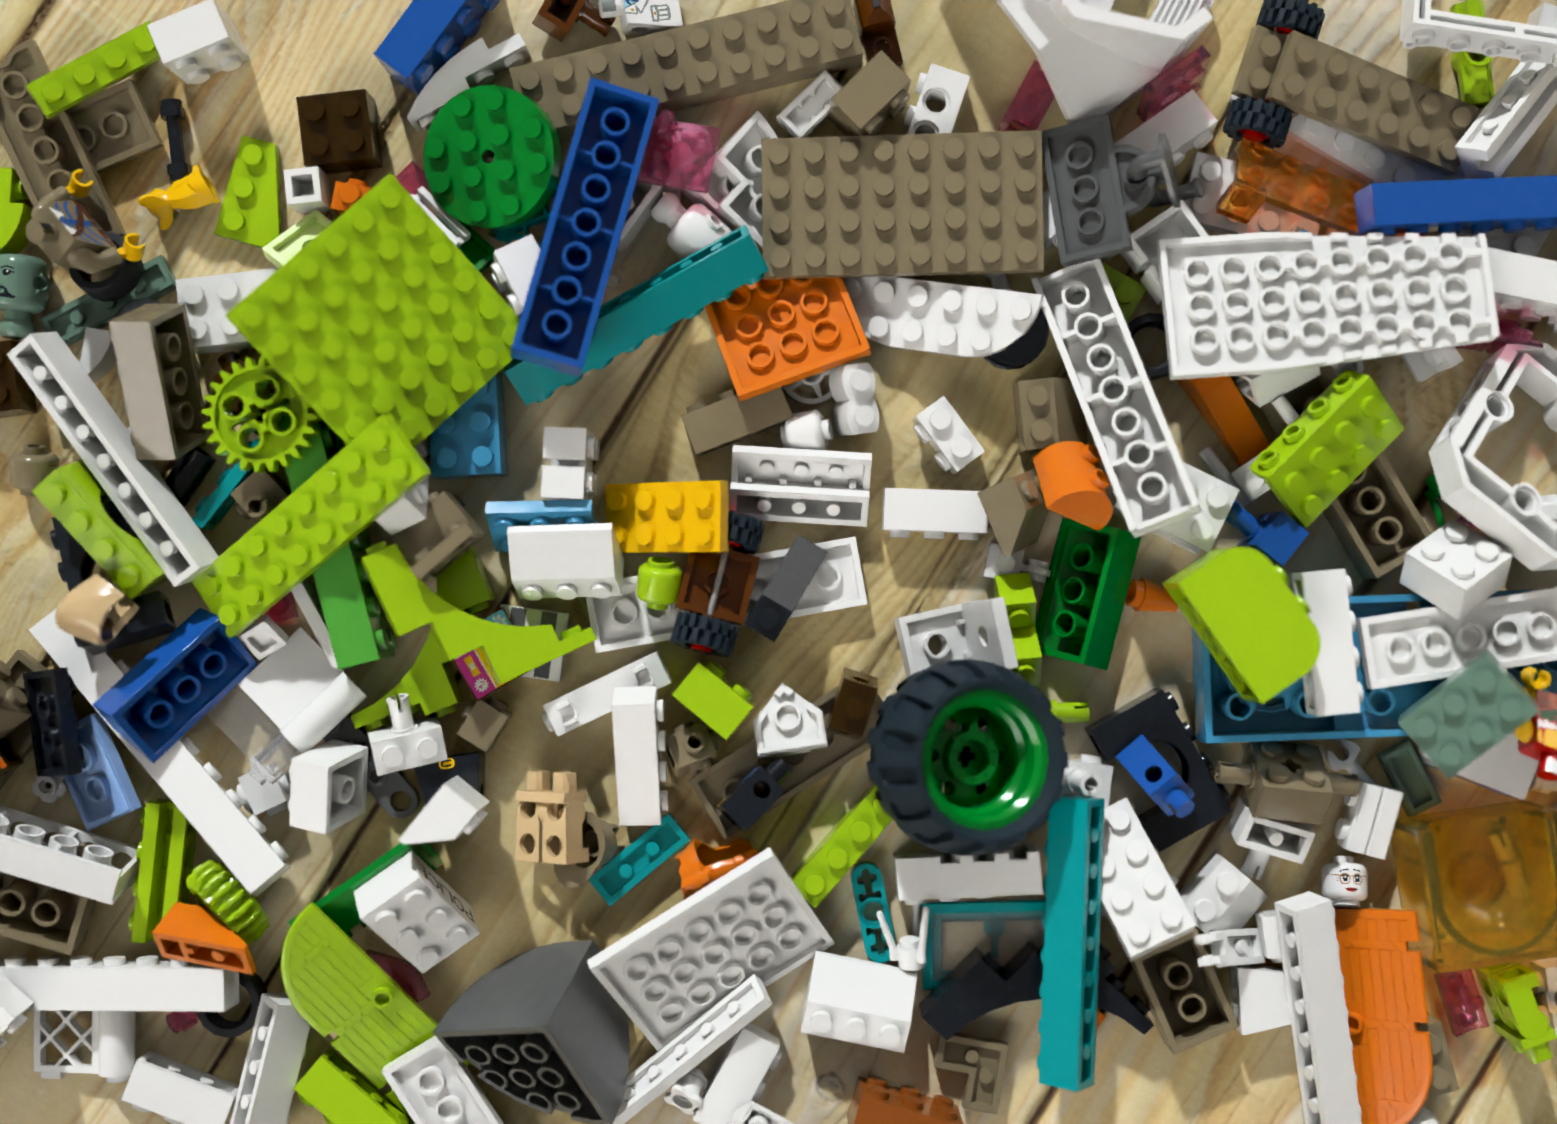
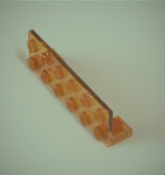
[1216,138,1426,237]

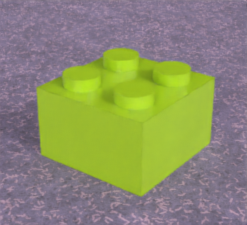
[672,659,754,740]

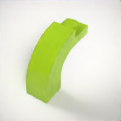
[0,167,33,254]

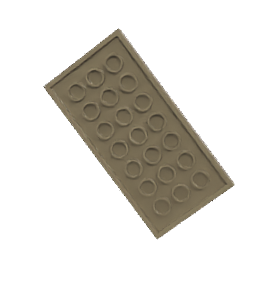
[761,130,1044,280]

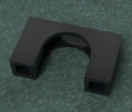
[50,501,176,656]
[1084,688,1232,852]

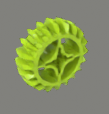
[186,859,270,946]

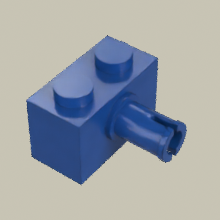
[1225,501,1309,566]

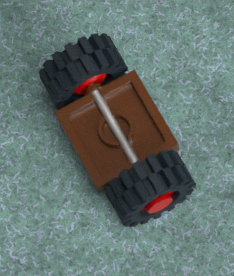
[670,510,765,657]

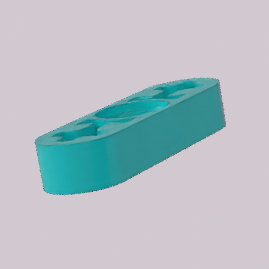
[851,861,896,963]

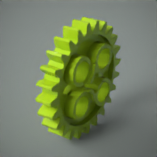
[201,356,322,474]

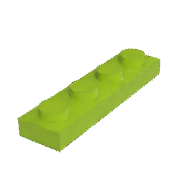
[26,20,161,119]

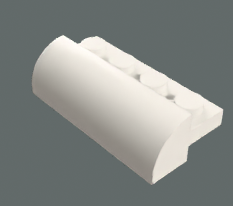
[729,445,872,527]

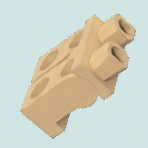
[515,770,589,865]

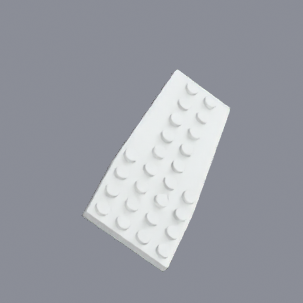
[1157,232,1499,380]

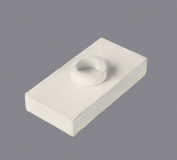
[776,69,843,138]

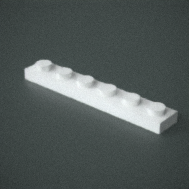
[613,974,772,1124]

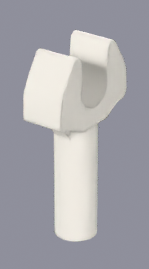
[1323,738,1375,783]

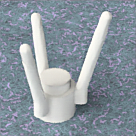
[876,904,930,971]

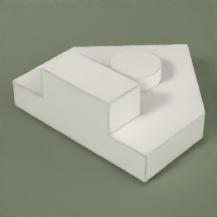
[753,682,828,758]

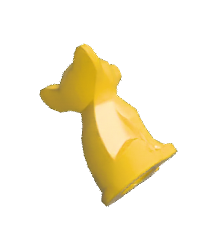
[138,164,221,230]

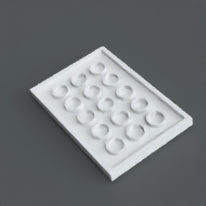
[587,847,835,1051]

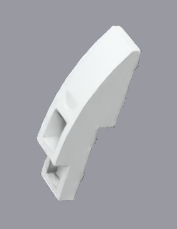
[407,33,531,132]

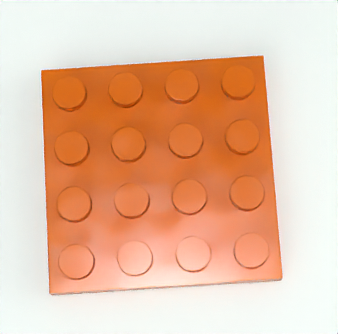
[704,253,871,402]

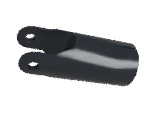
[164,447,216,507]

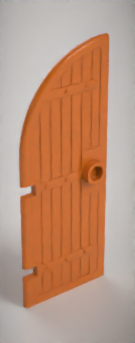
[1334,907,1433,1124]

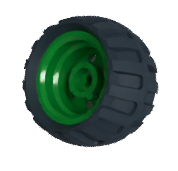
[867,659,1068,855]

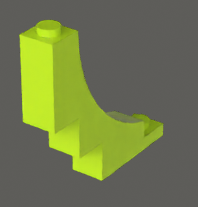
[361,541,597,685]

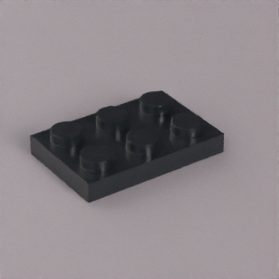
[23,667,84,776]

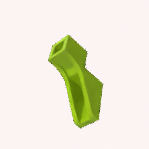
[994,572,1042,691]

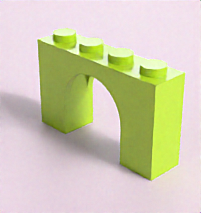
[32,459,169,600]

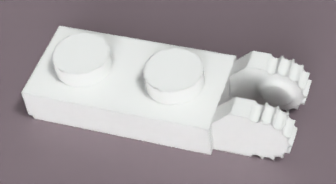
[1193,928,1265,968]

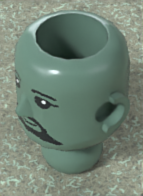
[0,253,50,340]

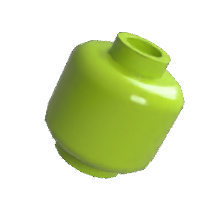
[636,556,683,610]

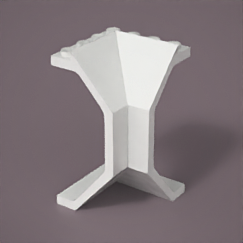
[995,0,1213,124]

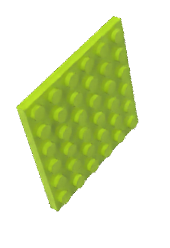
[225,173,520,448]

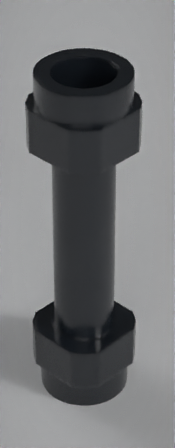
[160,98,192,184]

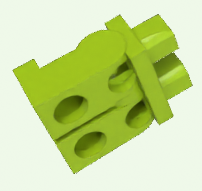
[1474,955,1557,1064]

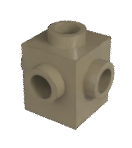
[665,722,719,777]

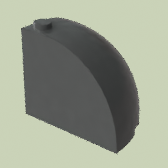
[433,940,630,1124]

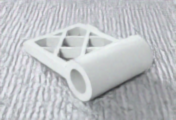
[34,1010,136,1083]

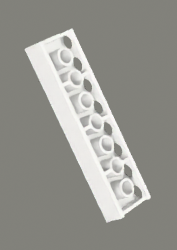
[1031,259,1202,539]
[0,806,140,905]

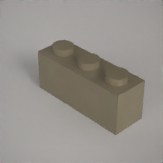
[681,387,793,457]

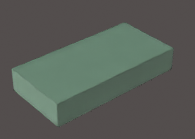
[1376,739,1442,817]

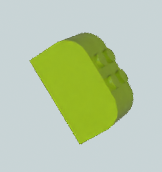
[1162,547,1320,704]

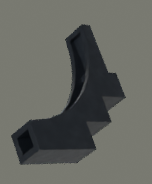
[919,941,1154,1040]

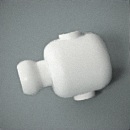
[651,192,732,261]

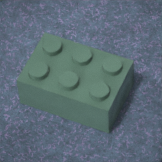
[1398,648,1540,779]

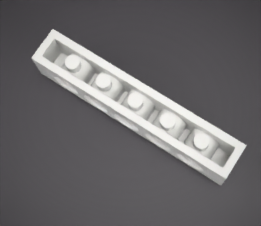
[894,63,970,278]

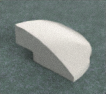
[681,110,777,253]

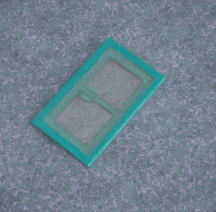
[922,900,1046,990]

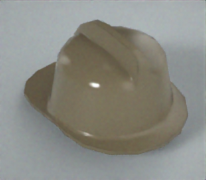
[554,811,619,889]

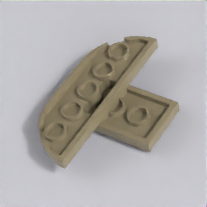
[0,38,164,236]

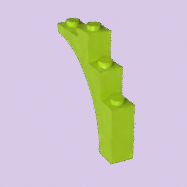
[350,545,497,731]

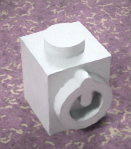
[236,760,291,817]

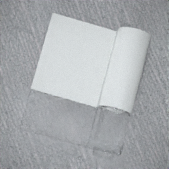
[207,627,368,785]

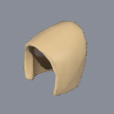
[55,573,140,646]

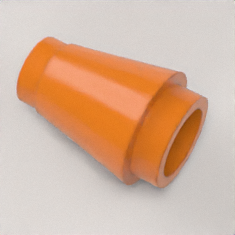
[1125,577,1178,613]

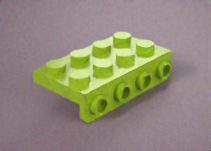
[1250,369,1405,529]

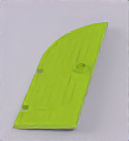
[281,902,470,1115]

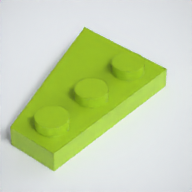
[214,135,283,248]

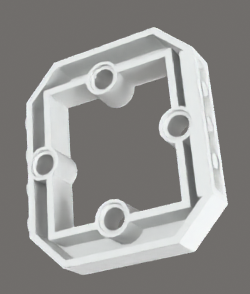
[1429,343,1557,571]

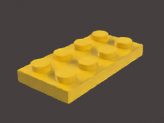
[605,480,728,553]

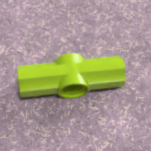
[1450,0,1494,110]

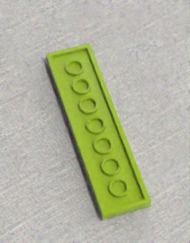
[191,414,431,638]

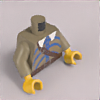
[26,169,146,274]

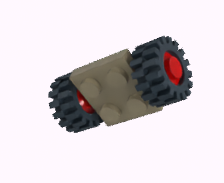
[1223,0,1325,149]

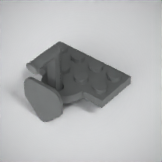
[1042,113,1205,267]

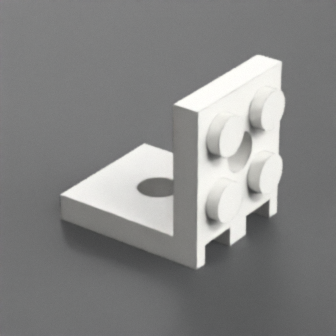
[894,597,1019,678]

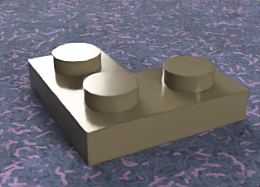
[934,1033,1009,1114]

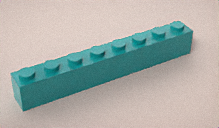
[504,225,769,406]
[1037,794,1105,1092]

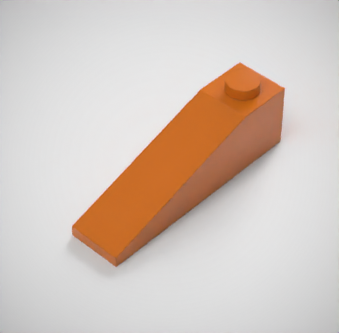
[1177,376,1270,467]

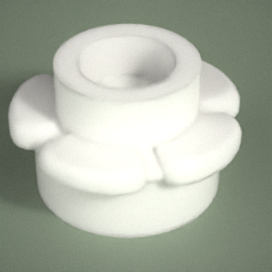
[32,774,68,803]

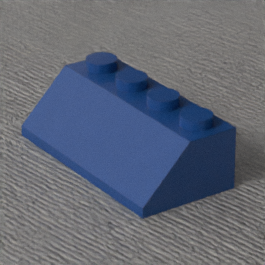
[92,608,258,763]

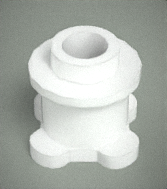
[664,1067,709,1115]

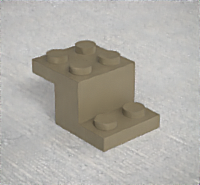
[390,491,486,580]

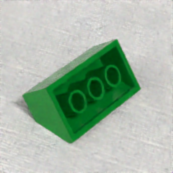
[1035,518,1141,670]
[288,842,443,938]

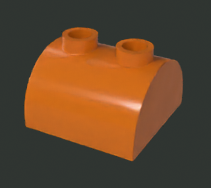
[1032,441,1113,531]

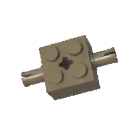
[1214,741,1360,824]

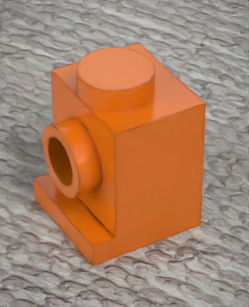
[330,178,373,216]

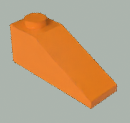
[152,902,257,975]

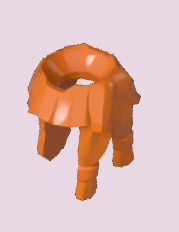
[674,838,759,900]

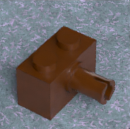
[532,0,616,42]

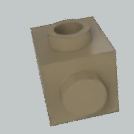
[457,695,513,752]

